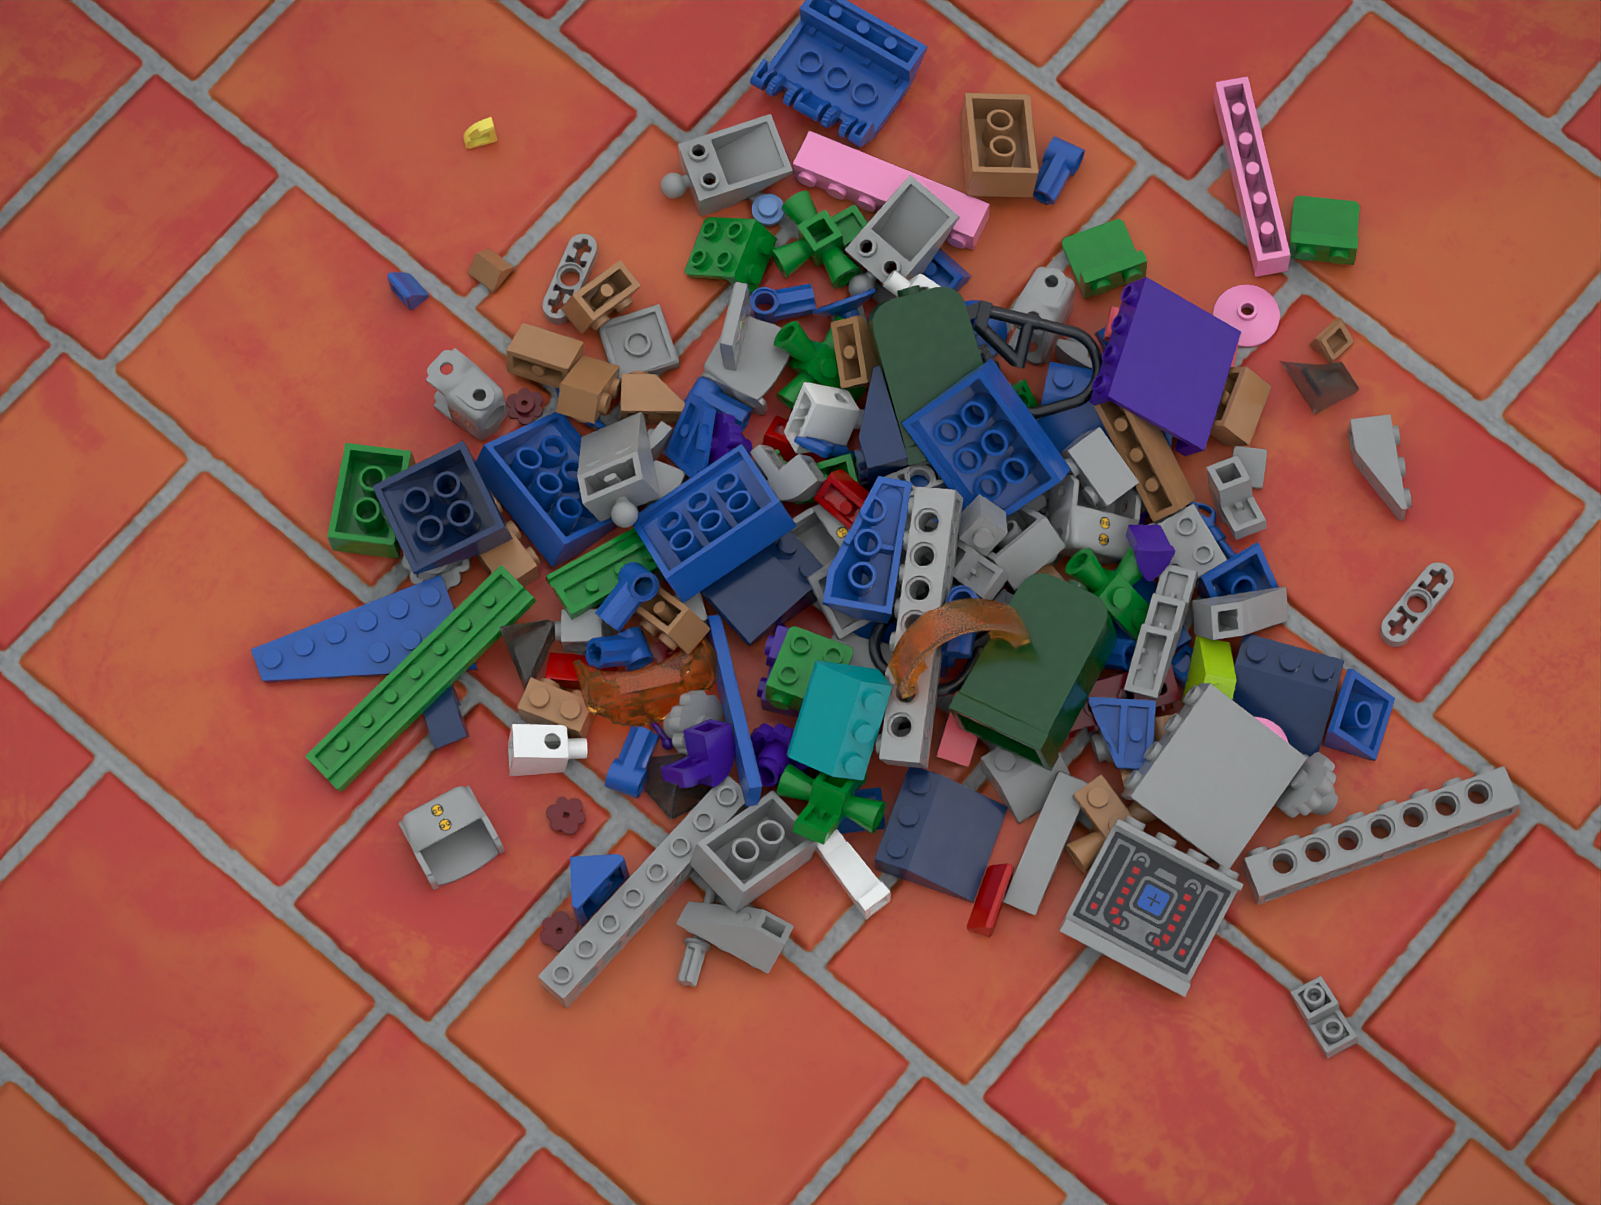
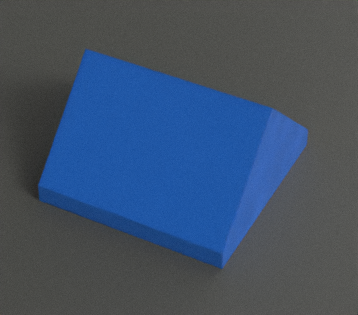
[1197,542,1278,599]
[1324,669,1395,761]
[570,854,630,926]

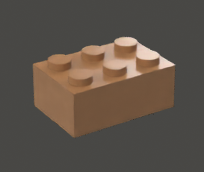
[959,93,1038,198]

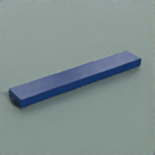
[705,615,762,807]

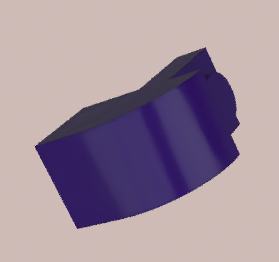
[661,719,735,788]

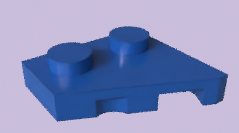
[664,394,716,478]
[1088,697,1156,770]

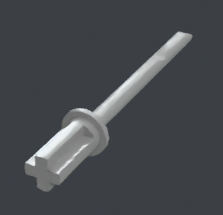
[676,884,716,987]

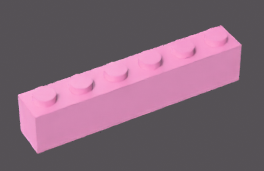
[1213,76,1291,277]
[793,131,990,250]

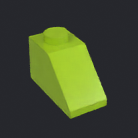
[1182,636,1237,704]

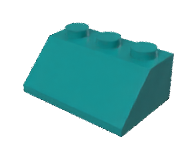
[787,660,893,780]

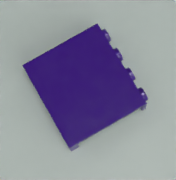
[1089,277,1241,456]

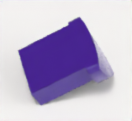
[1126,525,1176,581]

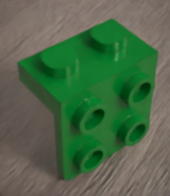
[1289,196,1360,265]
[685,217,777,296]
[1062,219,1147,299]
[765,626,853,712]

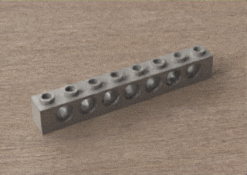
[876,487,963,769]
[1242,766,1520,905]
[538,776,750,1008]

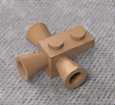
[1065,774,1158,873]

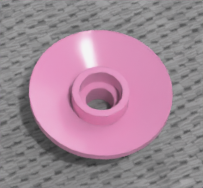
[1213,285,1280,348]

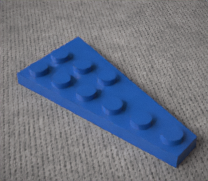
[251,575,478,682]

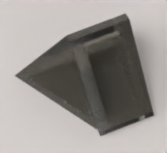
[1280,361,1359,415]
[500,620,555,690]
[645,753,713,820]

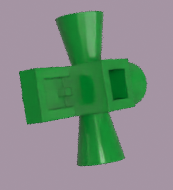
[770,191,867,289]
[774,316,868,410]
[1065,545,1150,642]
[777,764,886,845]

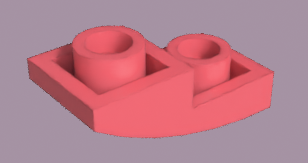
[936,690,978,767]

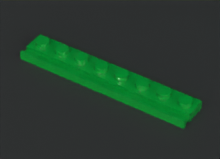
[546,449,787,620]
[305,565,537,792]

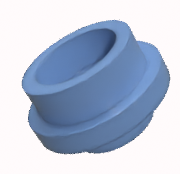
[752,194,785,226]

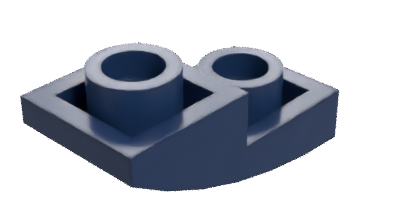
[423,684,470,749]

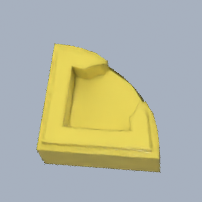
[463,117,498,149]

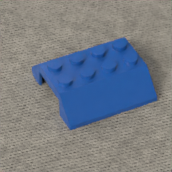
[750,0,927,148]

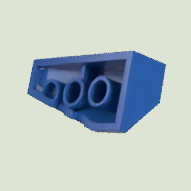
[822,476,912,624]

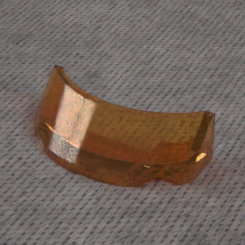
[888,598,1031,699]
[573,636,717,726]

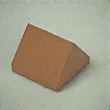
[468,249,514,293]
[1310,317,1354,363]

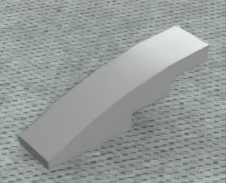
[904,513,1010,603]
[1124,564,1198,699]
[1003,771,1088,915]

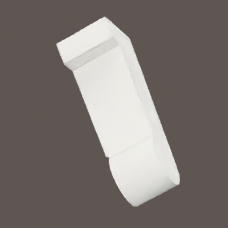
[815,829,891,920]

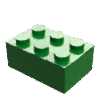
[327,443,416,559]

